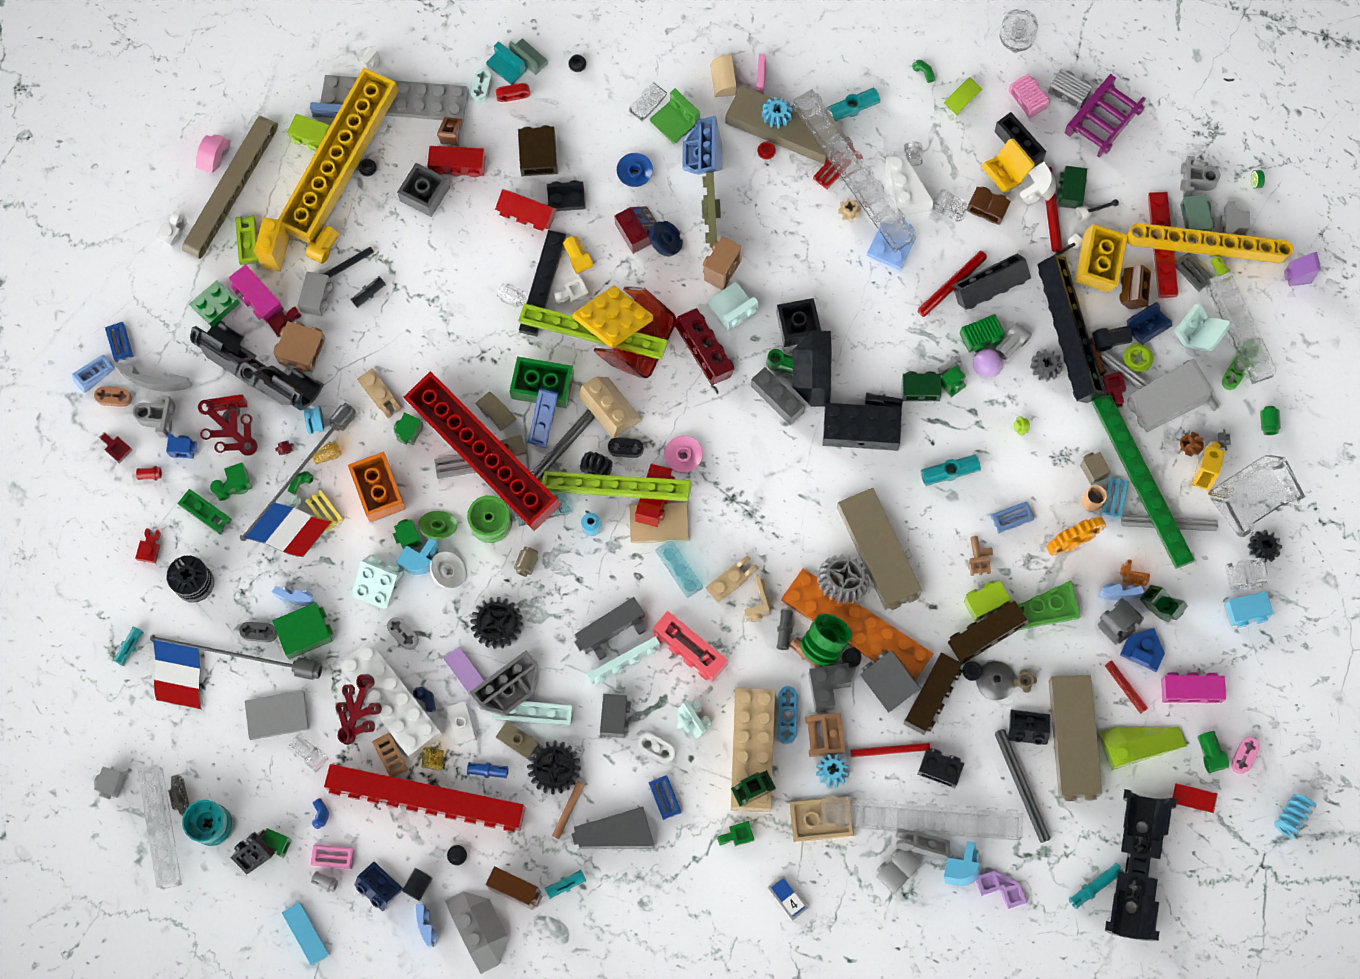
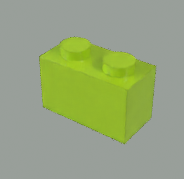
[287,114,330,151]
[964,580,1011,622]

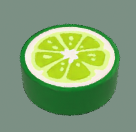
[1251,170,1265,189]

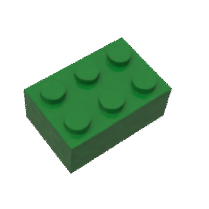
[509,356,574,409]

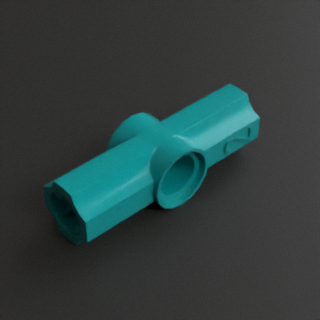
[824,87,880,123]
[920,454,981,486]

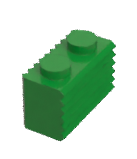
[960,314,1005,353]

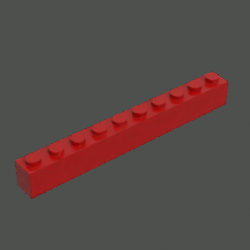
[324,764,526,833]

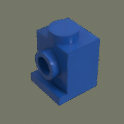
[166,433,197,459]

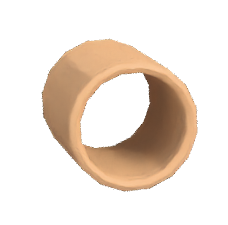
[1081,485,1107,511]

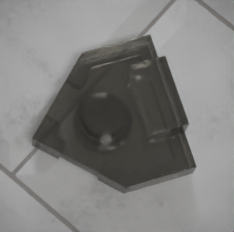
[168,775,190,816]

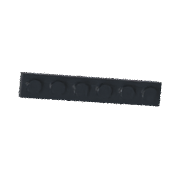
[519,230,566,337]

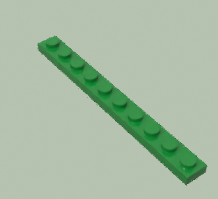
[1092,394,1195,569]

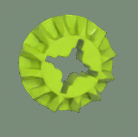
[1123,344,1154,373]

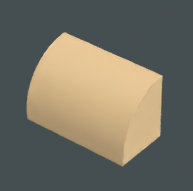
[710,54,736,97]

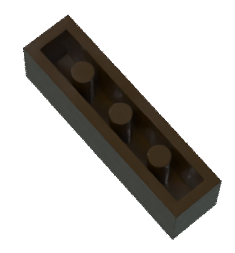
[948,600,1029,665]
[903,652,963,735]

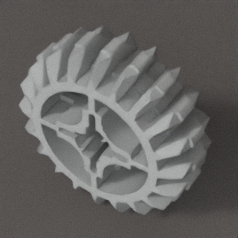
[817,554,870,605]

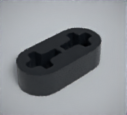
[608,438,644,458]

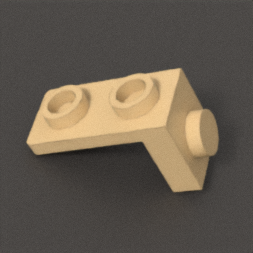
[744,574,772,622]

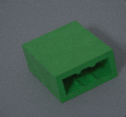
[272,602,334,660]

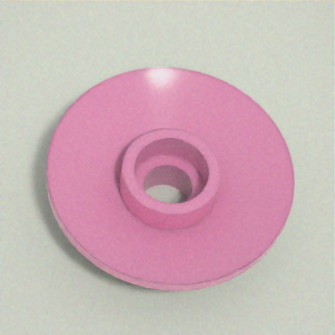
[664,436,703,473]

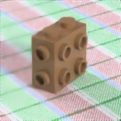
[273,321,326,372]

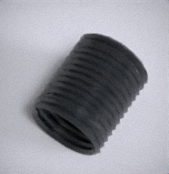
[402,868,433,901]

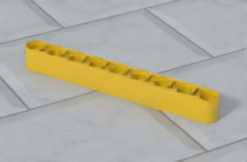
[1126,223,1294,263]

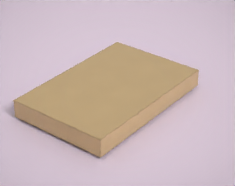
[630,502,689,543]
[789,796,854,842]

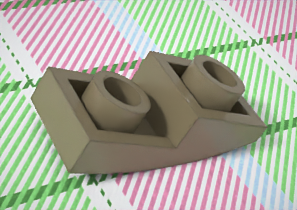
[475,391,517,431]

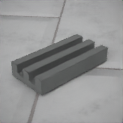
[1175,253,1214,292]

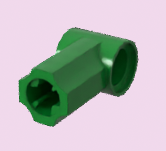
[766,349,793,375]
[1197,731,1229,773]

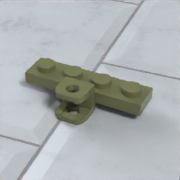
[701,172,721,248]

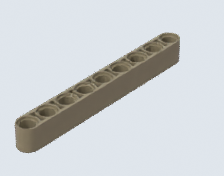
[182,116,278,259]

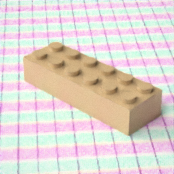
[731,688,775,812]

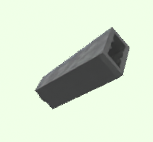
[571,807,655,849]

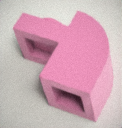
[195,134,231,173]

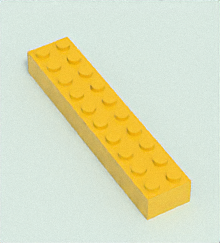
[278,67,399,244]

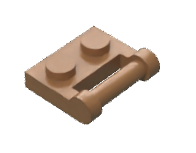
[805,713,845,757]

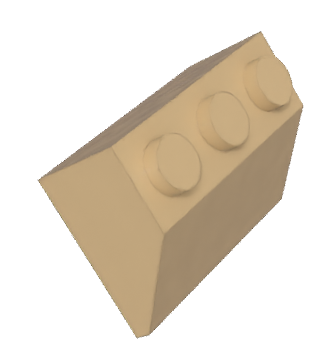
[578,376,642,438]

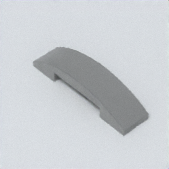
[115,362,192,391]

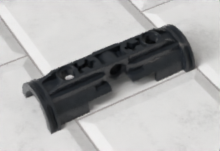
[190,320,324,410]
[1105,789,1177,941]

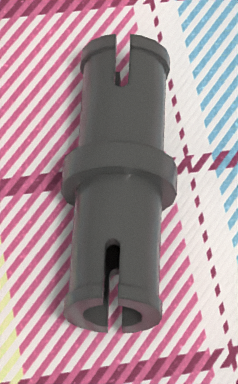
[776,609,793,650]

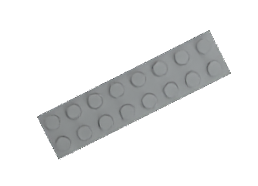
[320,75,468,122]

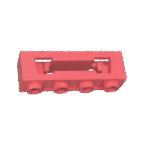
[653,611,728,682]

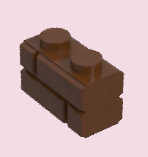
[1119,265,1151,309]

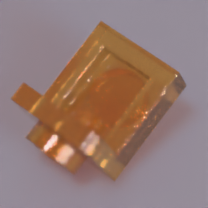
[1120,559,1150,587]

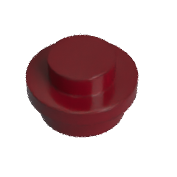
[275,441,294,456]

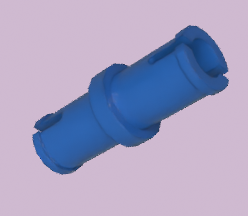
[467,762,509,779]

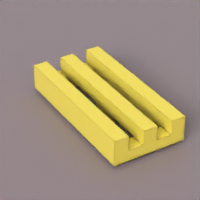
[305,490,343,532]

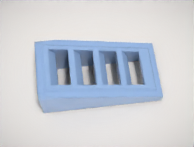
[72,355,115,393]

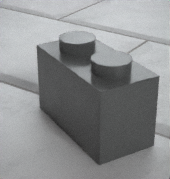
[600,694,631,738]

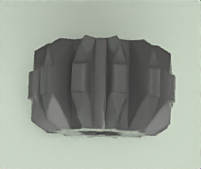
[1030,349,1063,382]

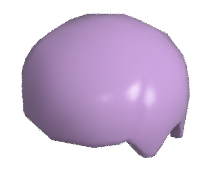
[973,349,1002,378]

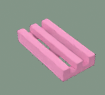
[757,54,766,94]
[311,845,354,869]

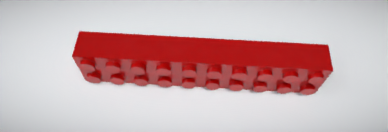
[403,371,562,531]

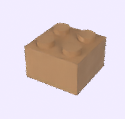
[703,236,742,290]

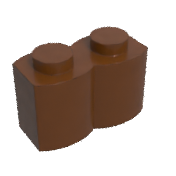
[966,187,1011,225]

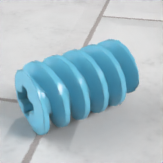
[1274,794,1317,839]

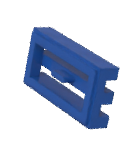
[105,322,134,362]
[648,775,682,820]

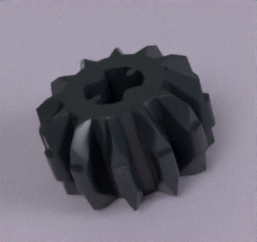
[580,451,613,475]
[1247,529,1282,563]

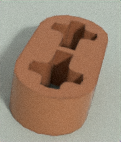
[94,387,132,407]

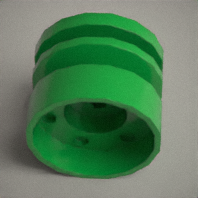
[800,613,852,666]

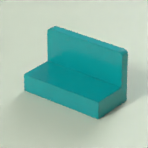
[486,41,526,85]

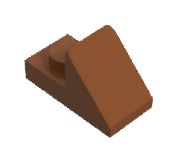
[437,117,463,146]

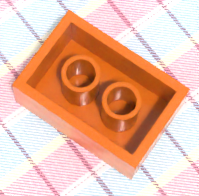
[348,451,406,522]

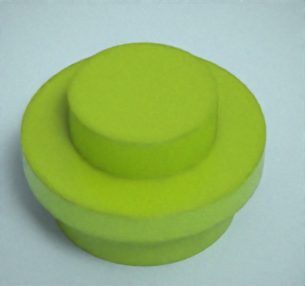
[1013,416,1030,435]

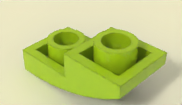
[944,77,983,115]

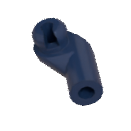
[413,687,436,712]

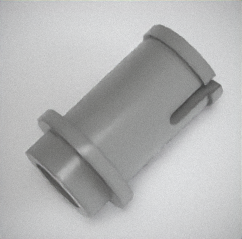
[937,356,963,376]
[311,871,338,892]

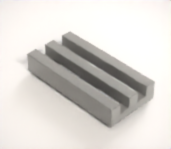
[434,455,475,479]

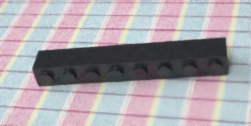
[1037,255,1105,403]

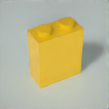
[254,217,290,272]

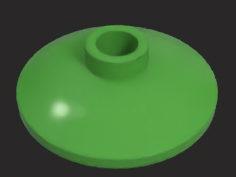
[418,511,457,539]

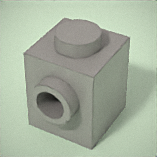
[94,767,126,799]

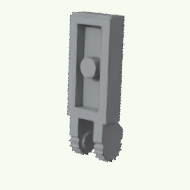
[896,828,951,861]

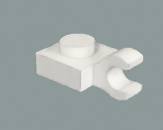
[155,211,184,246]
[554,278,589,305]

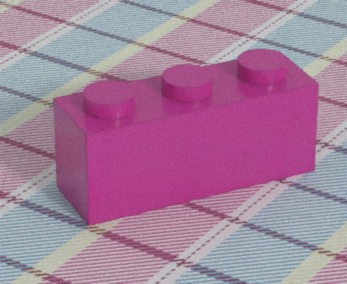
[228,264,284,323]
[1161,672,1226,703]

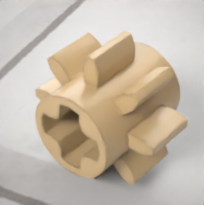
[838,198,861,222]

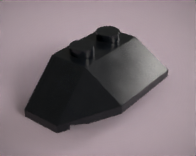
[792,331,832,407]

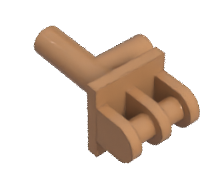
[968,536,993,576]

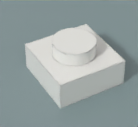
[361,47,380,70]

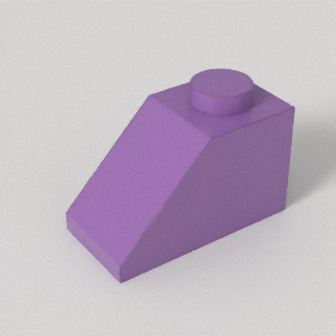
[1284,252,1321,286]

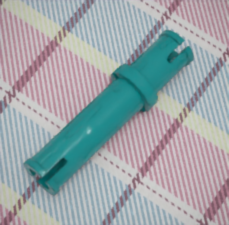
[1069,863,1124,909]

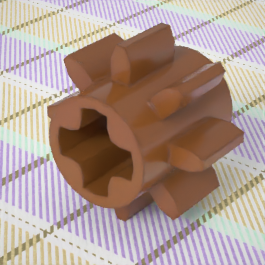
[1180,432,1204,457]

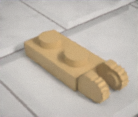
[357,368,401,418]
[706,555,759,603]

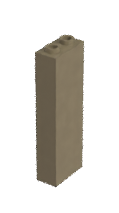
[725,85,842,164]
[837,488,922,610]
[1048,675,1102,801]

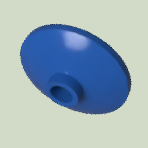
[616,153,653,187]

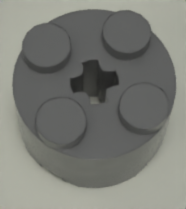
[1098,598,1144,645]

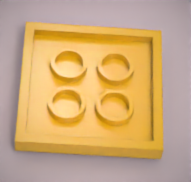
[573,285,653,348]

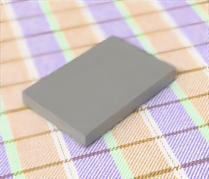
[244,690,309,740]

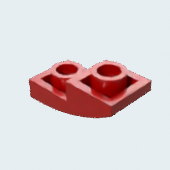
[1172,783,1218,813]

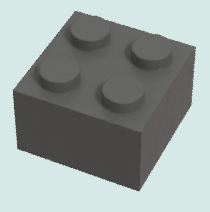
[397,163,450,217]

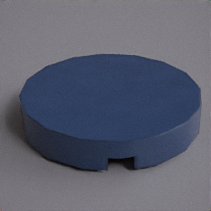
[649,221,683,257]

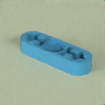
[778,686,797,745]

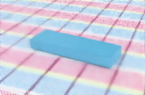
[282,902,329,966]

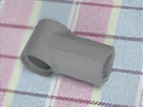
[995,322,1032,360]

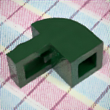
[1140,585,1188,622]

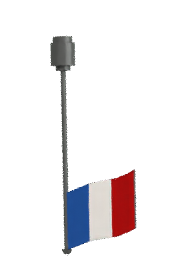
[240,403,356,557]
[150,634,322,710]

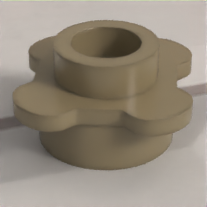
[1013,669,1037,693]

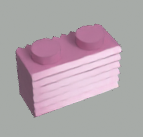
[1009,74,1049,119]

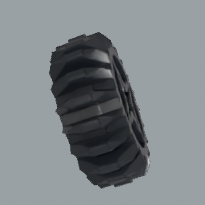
[470,597,523,649]
[527,740,581,795]

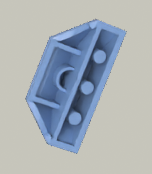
[682,116,722,175]

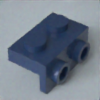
[1127,302,1173,345]

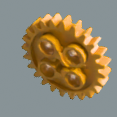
[1046,516,1106,556]

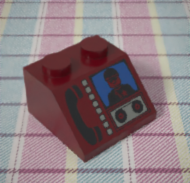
[614,206,656,254]

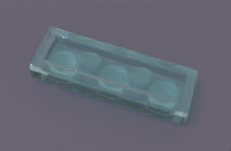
[655,539,703,598]

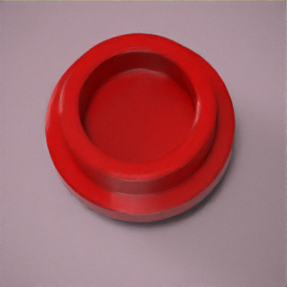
[757,141,776,160]

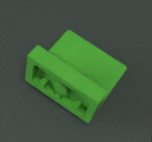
[650,88,700,144]

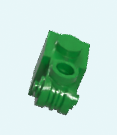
[210,462,252,501]

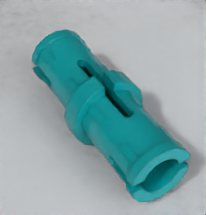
[113,626,144,666]
[545,870,586,899]

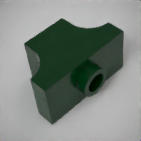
[731,770,776,807]

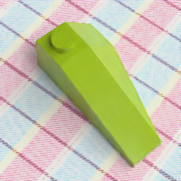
[1097,727,1187,771]

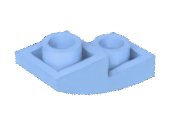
[1099,583,1144,600]
[272,586,315,606]
[416,904,437,947]

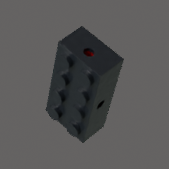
[822,402,902,451]

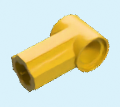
[305,226,339,264]
[563,236,594,274]

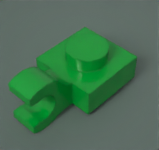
[717,821,754,847]

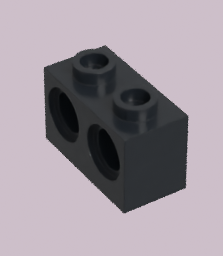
[917,748,965,789]

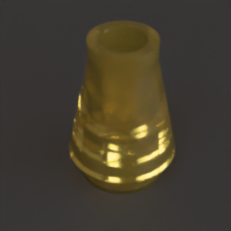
[312,441,342,465]

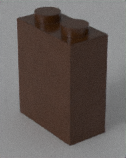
[485,866,543,910]

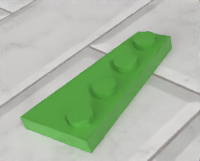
[1017,580,1080,630]

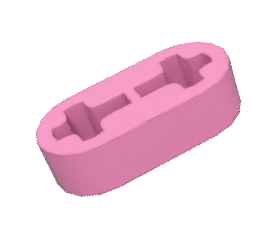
[1231,737,1259,774]

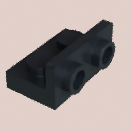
[547,180,585,211]
[1008,710,1050,745]
[230,829,275,875]

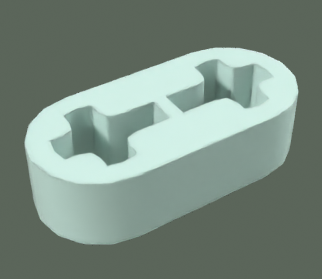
[471,69,491,103]

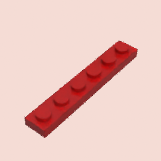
[1148,192,1178,298]

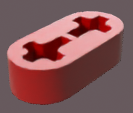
[495,83,531,102]

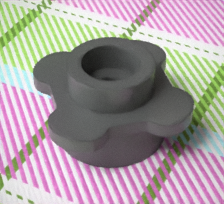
[1218,429,1231,451]

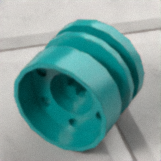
[182,799,233,846]

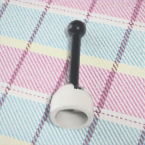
[1075,199,1119,222]
[1044,233,1083,260]

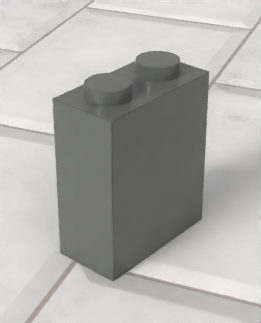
[860,650,921,713]

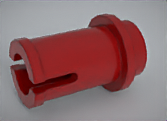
[136,466,162,481]

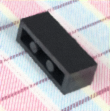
[994,112,1047,169]

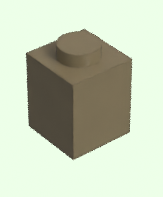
[1080,452,1111,485]

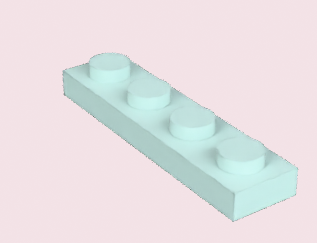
[587,636,660,685]
[492,701,573,726]

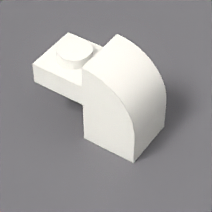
[1019,162,1056,205]

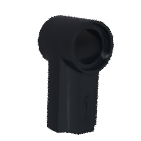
[1092,326,1133,352]

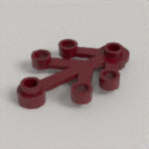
[198,399,258,456]
[336,674,382,745]

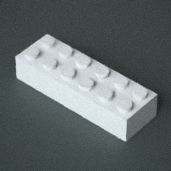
[338,641,443,760]

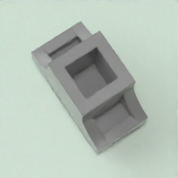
[1220,201,1250,236]

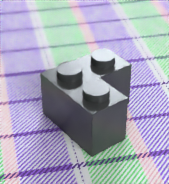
[808,663,852,712]

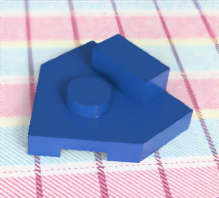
[1120,628,1165,672]

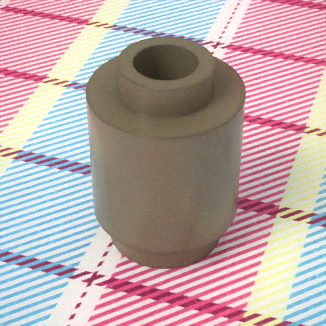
[514,546,538,577]

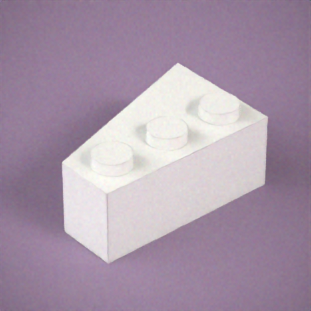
[885,155,934,217]

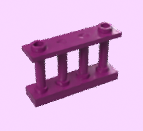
[1064,74,1146,158]

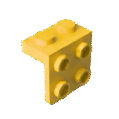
[981,138,1034,193]

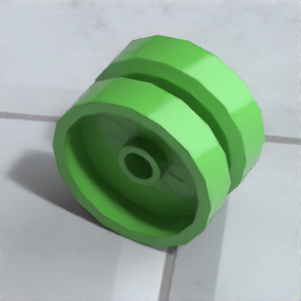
[467,495,512,543]

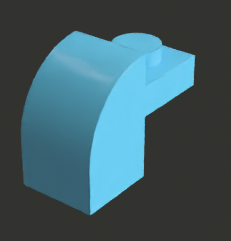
[396,538,439,575]
[944,841,981,886]

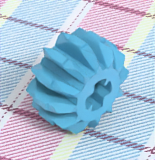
[762,96,793,129]
[816,754,850,788]

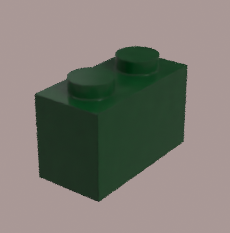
[1056,165,1088,209]
[901,371,941,401]

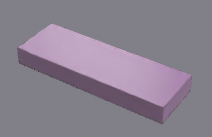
[443,647,484,693]

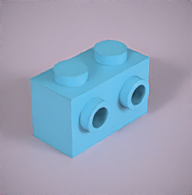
[1224,591,1274,628]

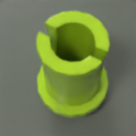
[1210,255,1231,280]

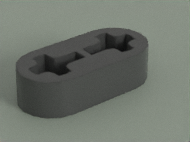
[239,622,277,643]

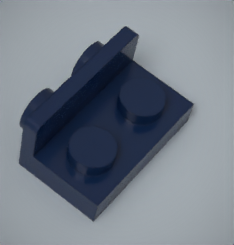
[354,861,403,911]

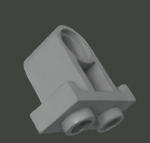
[1180,156,1221,197]
[133,395,176,438]

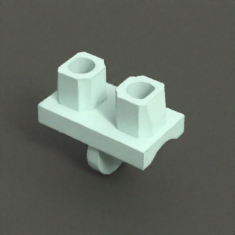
[676,700,712,739]

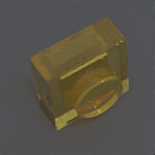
[421,747,444,771]

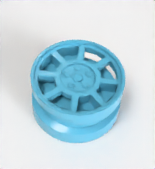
[304,405,325,434]

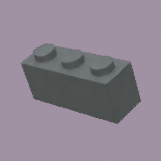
[751,367,805,425]

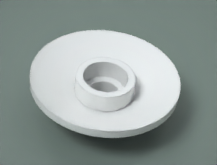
[430,551,466,589]

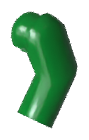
[912,60,935,83]
[287,471,314,494]

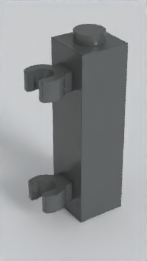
[574,597,646,660]

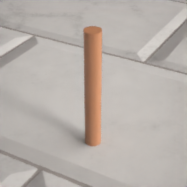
[552,781,585,839]

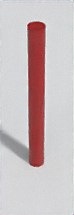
[850,743,930,757]

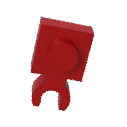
[135,528,161,564]

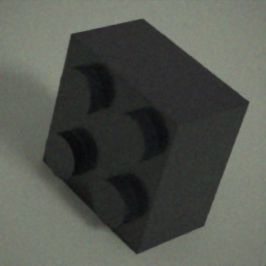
[776,298,821,347]

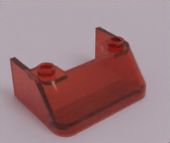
[593,286,676,378]

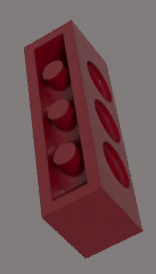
[674,308,735,386]

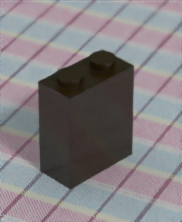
[518,125,558,177]

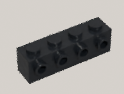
[952,253,1031,310]

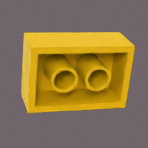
[1074,224,1128,293]

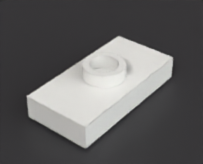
[446,701,476,745]

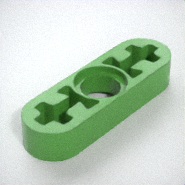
[1221,342,1259,390]

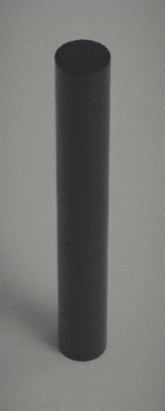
[323,246,374,278]

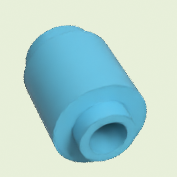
[581,513,601,536]

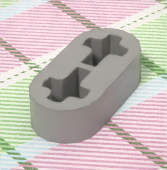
[387,617,418,650]

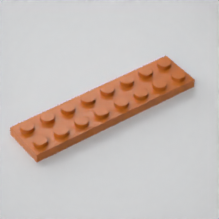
[781,568,934,680]

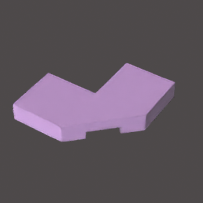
[976,870,1027,909]

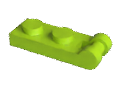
[235,215,259,265]

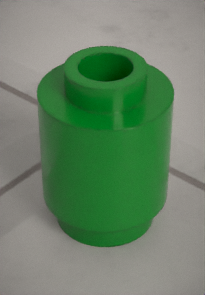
[1260,406,1281,435]

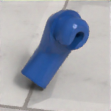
[312,798,329,829]

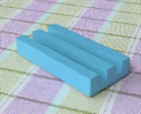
[1101,477,1129,518]

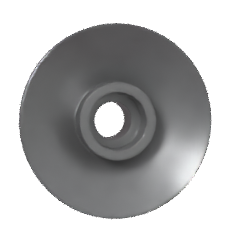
[976,661,1016,700]

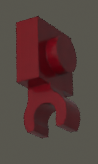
[267,306,302,337]
[1102,372,1126,408]
[99,432,133,464]

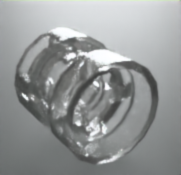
[904,141,923,166]

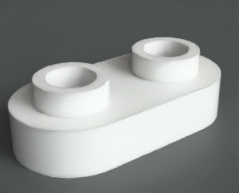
[638,733,675,764]

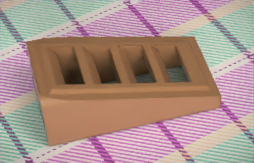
[372,733,409,777]

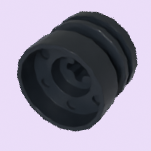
[166,555,214,603]

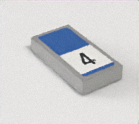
[768,875,809,921]

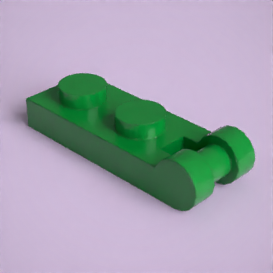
[177,489,232,535]

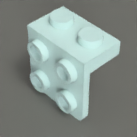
[708,282,759,331]
[1174,304,1232,351]
[352,555,405,609]

